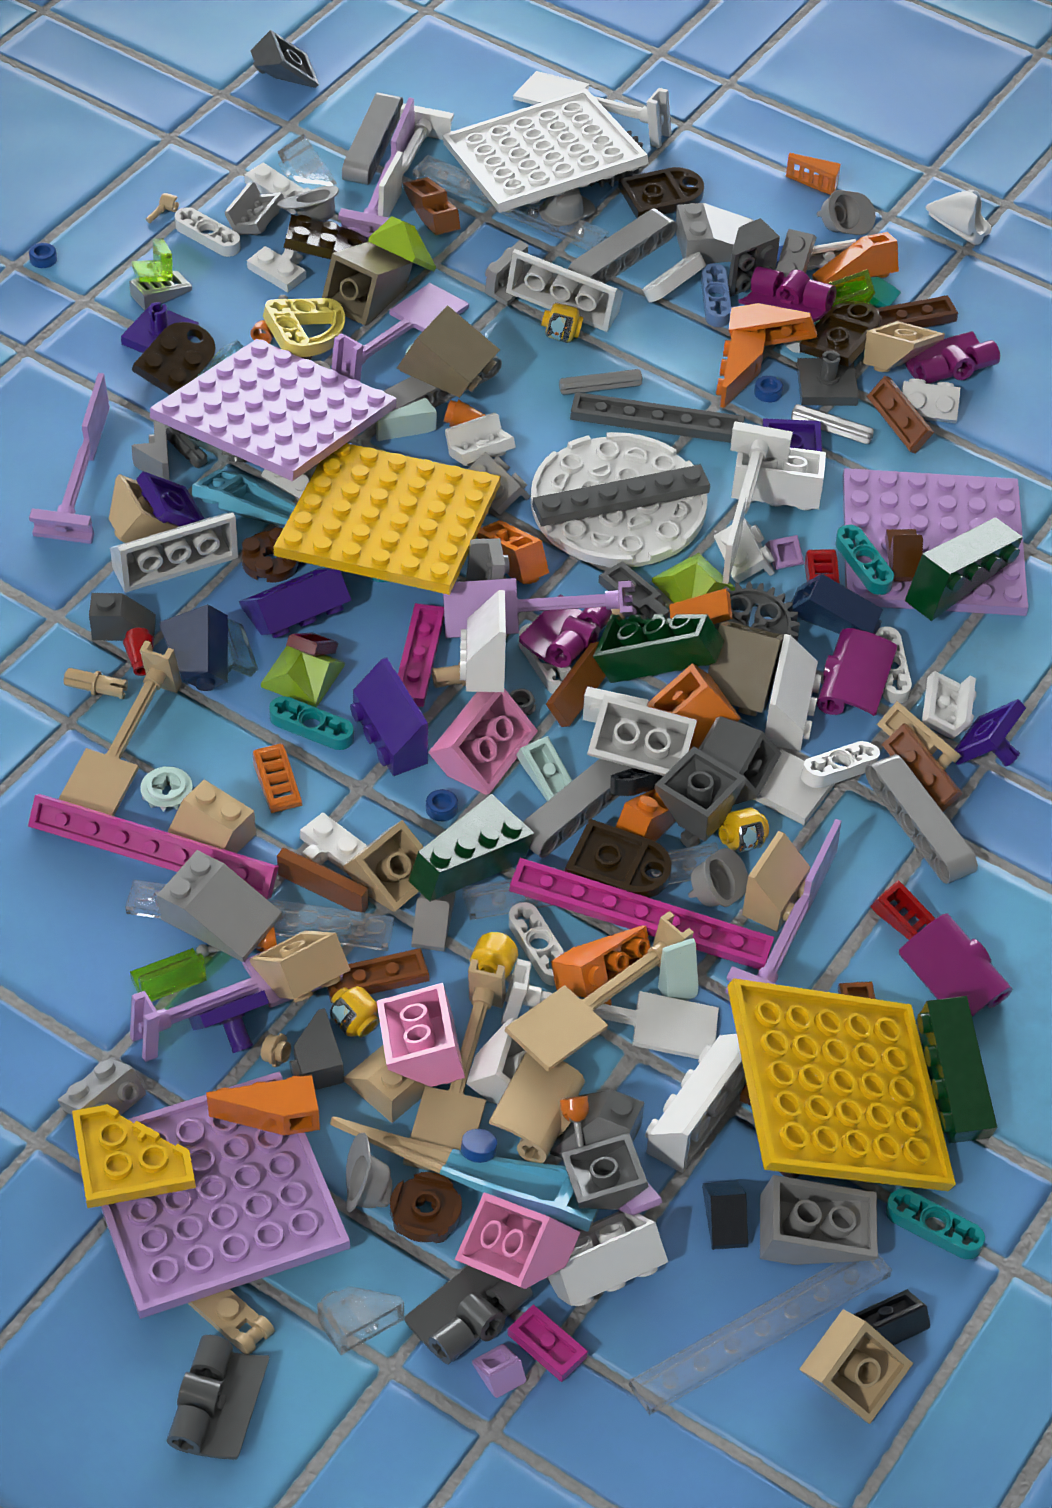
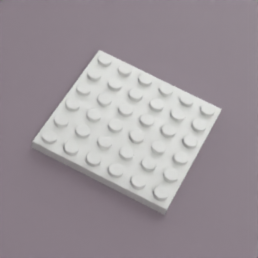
[442,89,649,213]

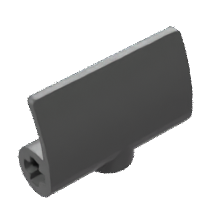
[404,1266,533,1364]
[167,1335,269,1460]

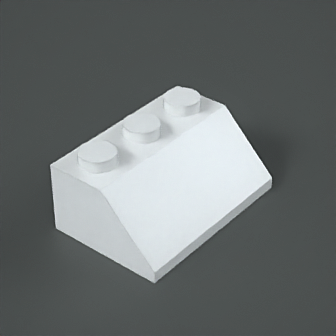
[731,448,826,510]
[765,634,822,751]
[587,695,697,776]
[547,1211,668,1306]

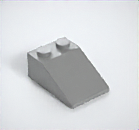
[675,203,754,264]
[157,850,282,962]
[760,1175,878,1265]

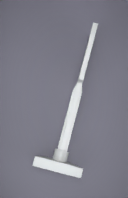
[513,71,672,148]
[378,103,454,217]
[722,421,793,584]
[501,959,719,1059]

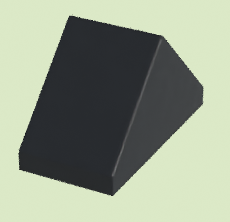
[702,1181,748,1250]

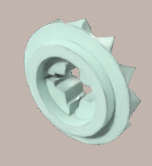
[141,767,193,812]

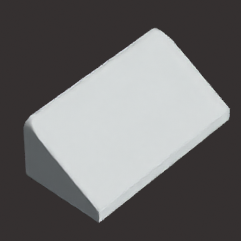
[807,239,856,270]

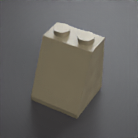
[322,242,413,326]
[397,305,500,398]
[708,621,784,716]

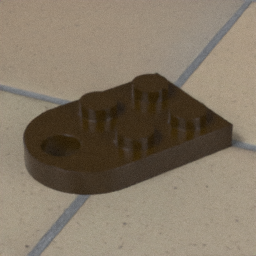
[618,167,704,218]
[283,214,368,260]
[799,301,880,367]
[132,322,216,395]
[565,819,672,898]

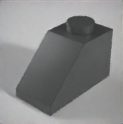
[89,593,156,641]
[289,1008,344,1090]

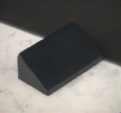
[853,1289,930,1345]

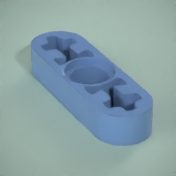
[701,263,731,327]

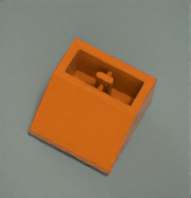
[648,663,741,752]

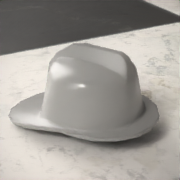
[277,185,339,222]
[539,187,595,226]
[817,190,876,235]
[688,848,748,907]
[346,1133,393,1212]

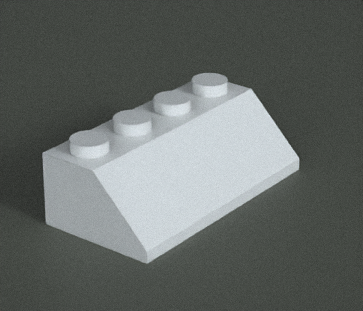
[506,249,623,332]
[110,512,238,593]
[460,590,506,692]
[645,1034,746,1173]

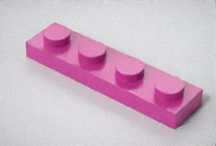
[398,603,444,707]

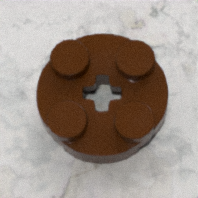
[241,527,301,583]
[390,1172,462,1243]

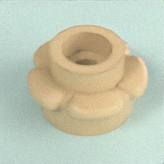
[261,1033,291,1067]

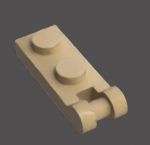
[876,701,961,773]
[188,1289,275,1355]

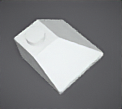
[466,1018,526,1104]

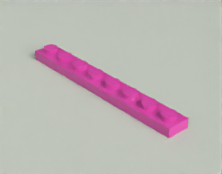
[28,794,279,899]
[509,858,774,970]

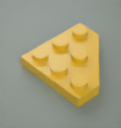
[72,1104,196,1209]

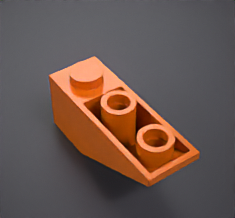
[812,232,899,287]
[716,329,766,408]
[616,789,676,842]
[551,925,650,998]
[206,1075,320,1136]

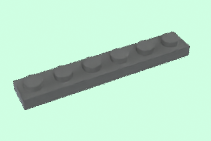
[570,392,745,443]
[532,464,710,527]

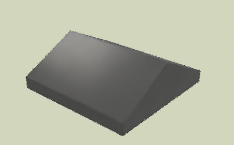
[561,1133,649,1210]

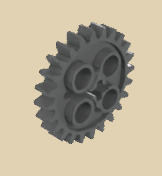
[714,581,800,642]

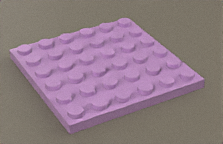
[150,339,396,481]
[843,468,1028,616]
[100,1071,350,1319]

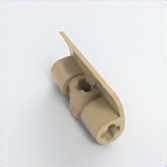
[489,1052,585,1163]

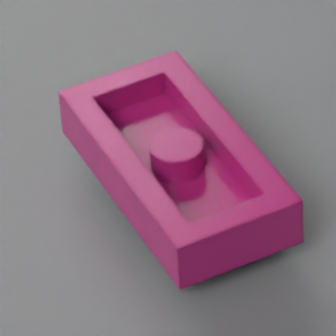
[507,1304,588,1382]

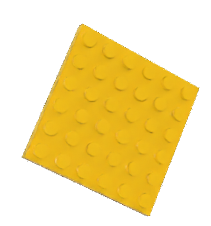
[274,443,501,595]
[727,978,956,1191]

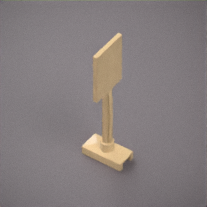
[59,640,182,816]
[505,911,694,1071]
[403,959,506,1172]

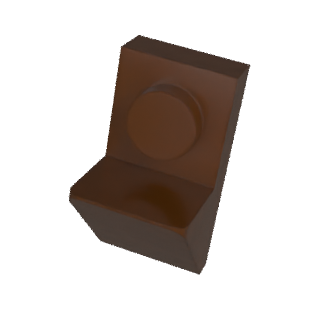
[885,529,923,581]

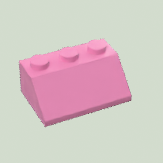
[428,688,538,795]
[377,983,465,1087]
[454,1192,581,1289]

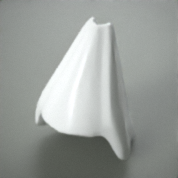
[926,190,992,245]

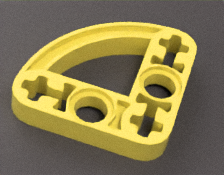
[263,298,345,357]

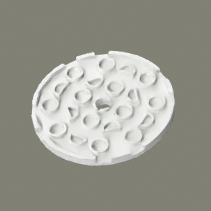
[531,432,707,568]

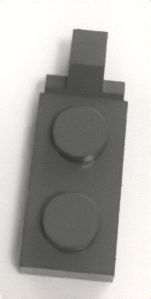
[598,561,670,619]

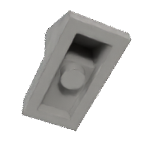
[131,422,170,481]
[411,891,455,952]

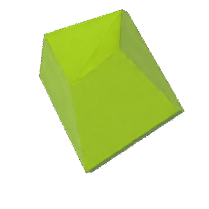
[368,216,436,272]
[652,553,735,603]
[261,646,345,708]

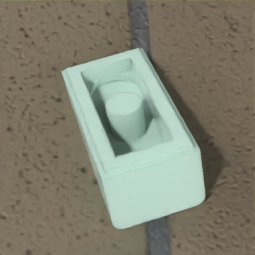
[376,398,437,441]
[516,736,572,801]
[658,938,698,1001]

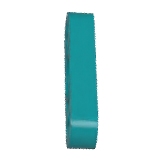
[835,525,894,595]
[269,696,354,750]
[886,1189,985,1259]

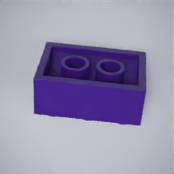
[239,567,352,638]
[350,657,428,777]

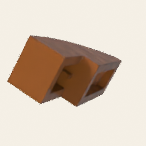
[403,177,461,235]

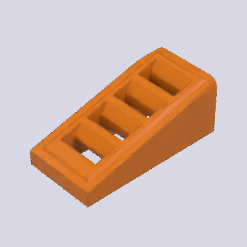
[786,153,841,195]
[253,743,302,813]

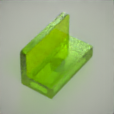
[132,238,173,282]
[130,948,207,1002]

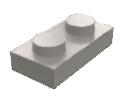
[776,229,817,277]

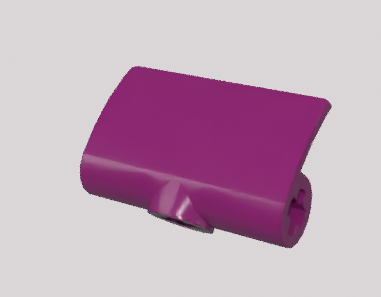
[738,266,837,322]
[904,331,1000,384]
[519,594,612,668]
[817,628,897,716]
[899,913,1013,1017]

